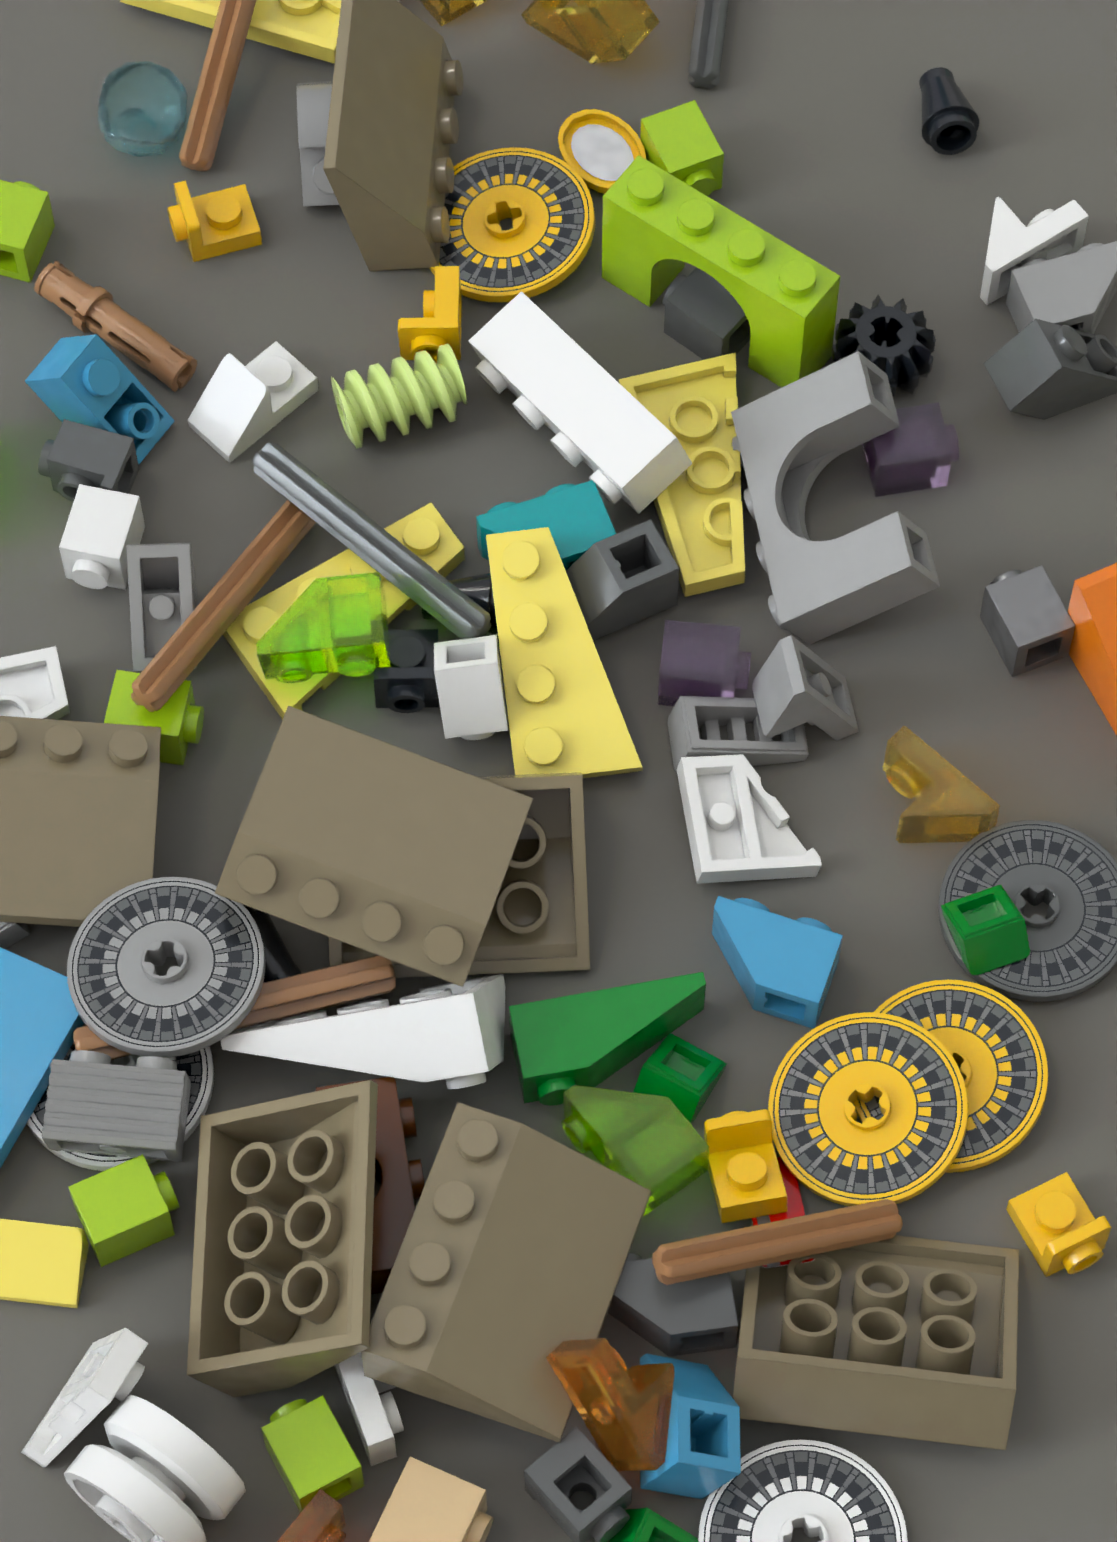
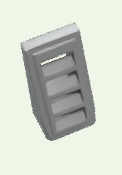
[667,696,809,772]

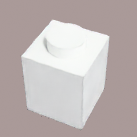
[59,484,145,590]
[434,635,508,740]

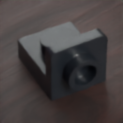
[374,629,439,713]

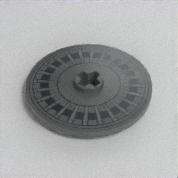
[938,820,1117,1002]

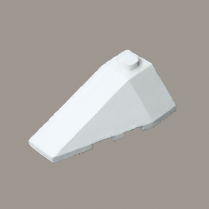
[220,974,506,1089]

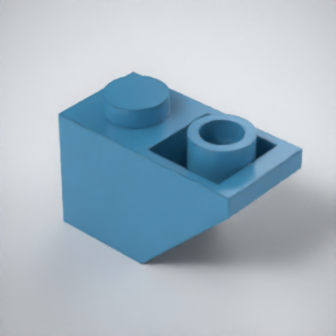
[25,334,175,465]
[712,896,843,1029]
[640,1354,741,1499]

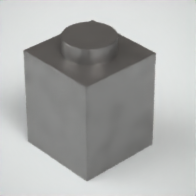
[980,565,1075,677]

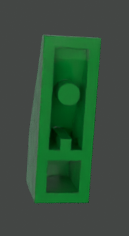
[509,972,706,1106]

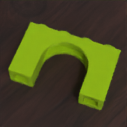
[602,155,840,388]

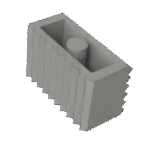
[42,1050,191,1162]

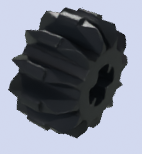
[832,295,936,396]

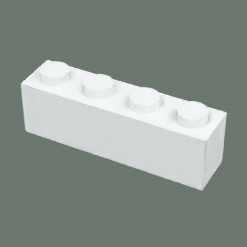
[468,291,692,514]

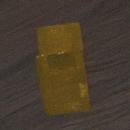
[883,725,1000,843]

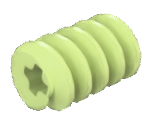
[331,344,467,449]

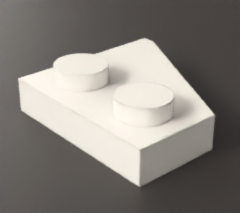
[676,754,822,884]
[21,1328,148,1468]

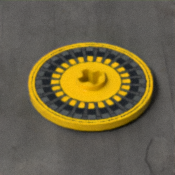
[429,147,595,303]
[853,979,1048,1173]
[768,1012,968,1207]

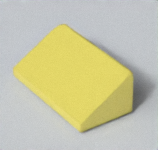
[0,1219,89,1308]

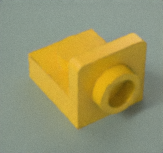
[167,180,262,262]
[398,266,462,364]
[704,1109,787,1223]
[1006,1172,1112,1277]

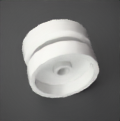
[64,1395,246,1542]

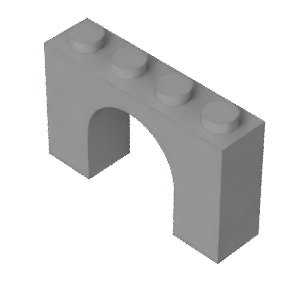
[731,351,940,645]

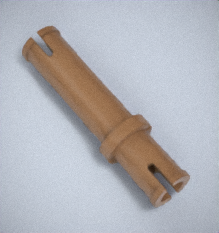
[34,261,197,392]

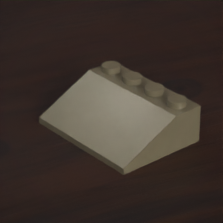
[323,0,463,271]
[215,706,533,987]
[0,716,161,927]
[328,772,590,978]
[187,1080,378,1397]
[361,1102,651,1443]
[732,1219,1019,1450]

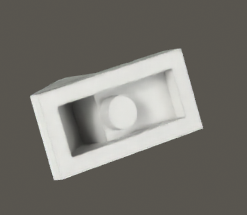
[980,197,1089,305]
[188,341,319,463]
[334,1352,404,1466]

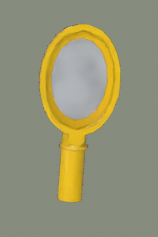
[558,109,646,194]

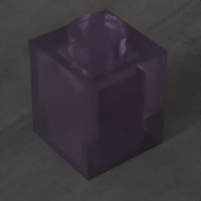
[862,402,959,497]
[658,620,751,706]

